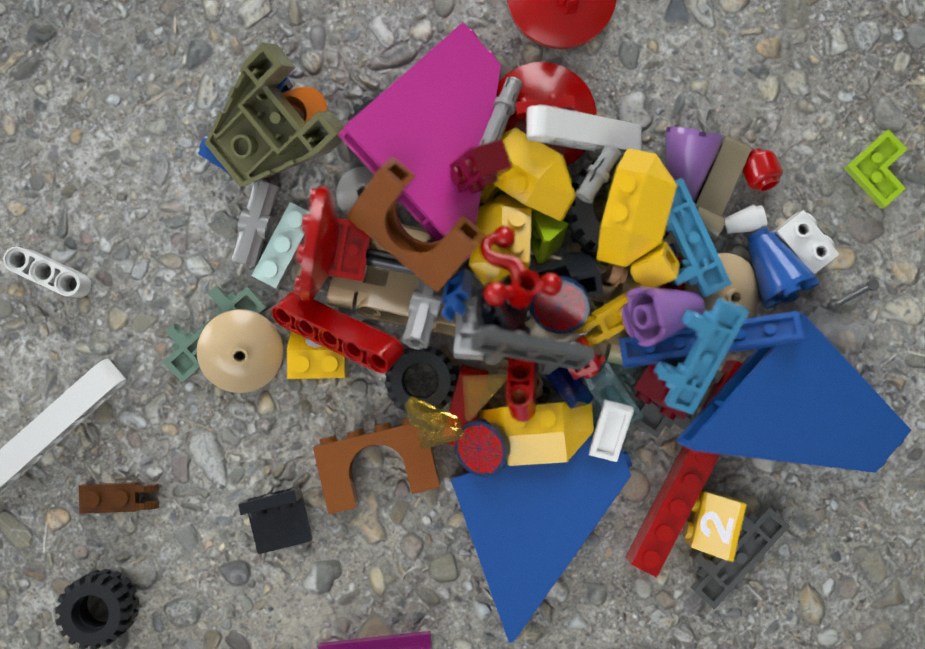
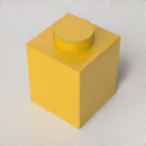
[630,241,680,288]

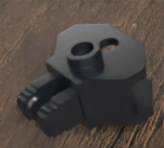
[476,275,530,335]

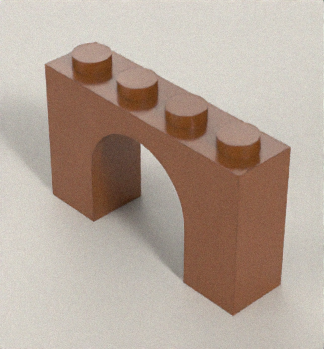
[346,157,486,292]
[313,416,440,514]

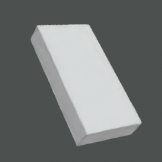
[589,400,634,462]

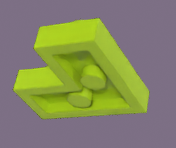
[844,129,908,209]

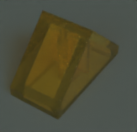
[463,374,507,422]

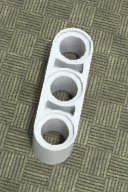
[3,247,91,298]

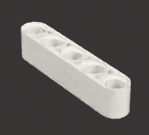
[527,105,642,155]

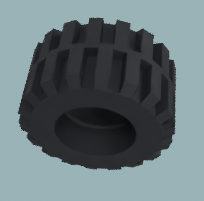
[385,346,456,417]
[55,569,139,649]

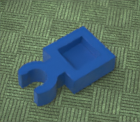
[442,268,474,322]

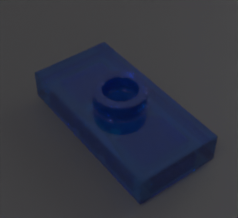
[545,367,595,409]

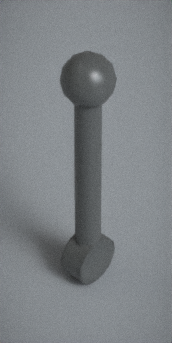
[827,279,879,312]

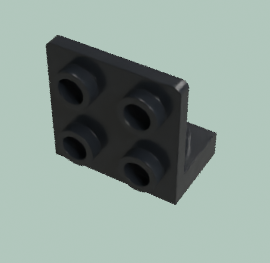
[238,486,313,554]

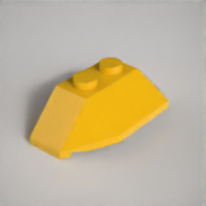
[492,128,576,221]
[597,148,677,267]
[469,194,532,291]
[479,402,594,466]

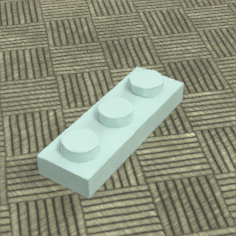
[251,202,310,289]

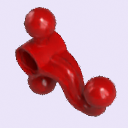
[480,226,563,308]

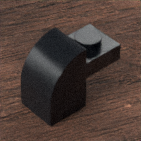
[535,253,603,298]

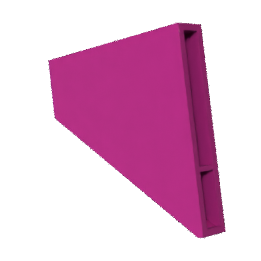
[338,22,501,259]

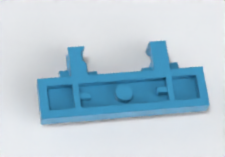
[666,178,732,297]
[654,297,749,415]

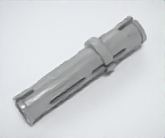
[479,77,523,145]

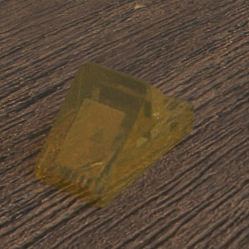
[405,396,464,449]

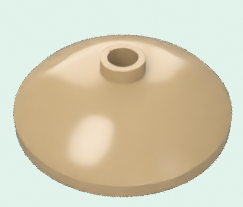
[684,253,759,319]
[197,309,283,393]

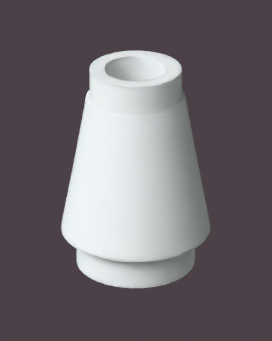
[724,204,767,234]

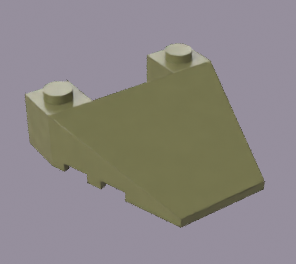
[205,42,344,187]

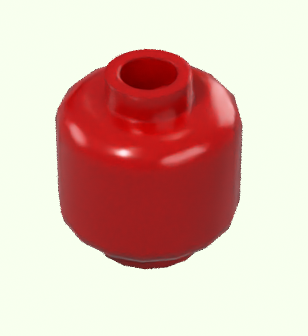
[742,148,783,192]

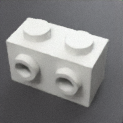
[772,210,839,274]

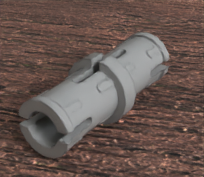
[575,144,622,204]

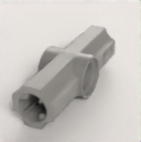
[232,181,279,268]
[403,278,444,350]

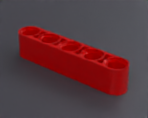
[271,291,404,374]

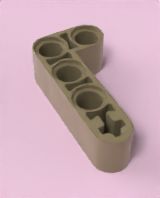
[693,135,751,242]

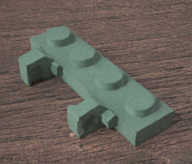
[163,286,268,383]

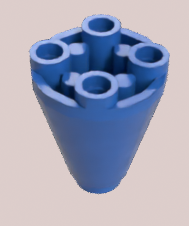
[747,228,820,310]

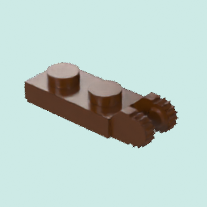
[79,482,159,514]

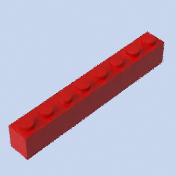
[625,360,743,578]

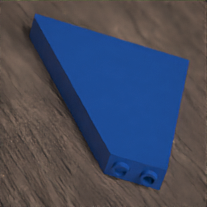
[676,314,912,473]
[451,424,632,643]

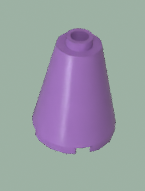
[665,127,723,201]
[622,287,705,346]

